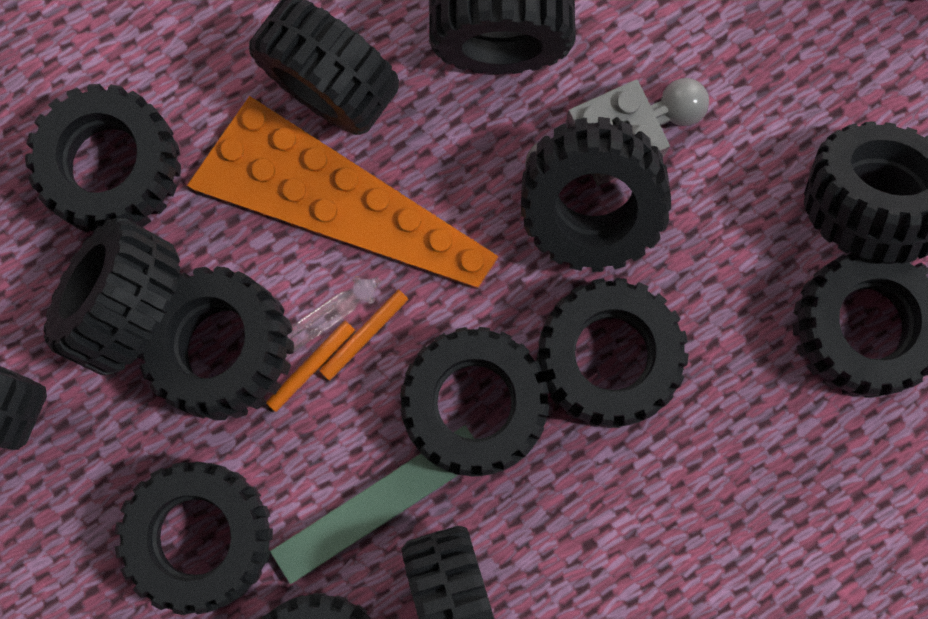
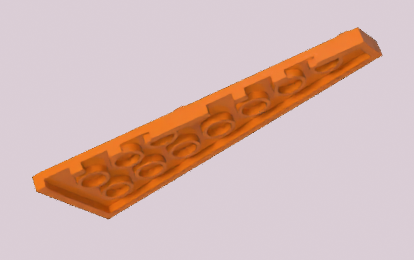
[187,96,499,289]

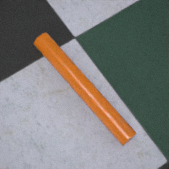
[319,289,409,381]
[266,320,356,412]

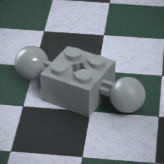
[525,78,709,187]

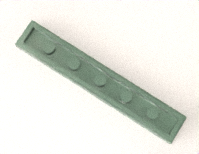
[270,425,474,584]

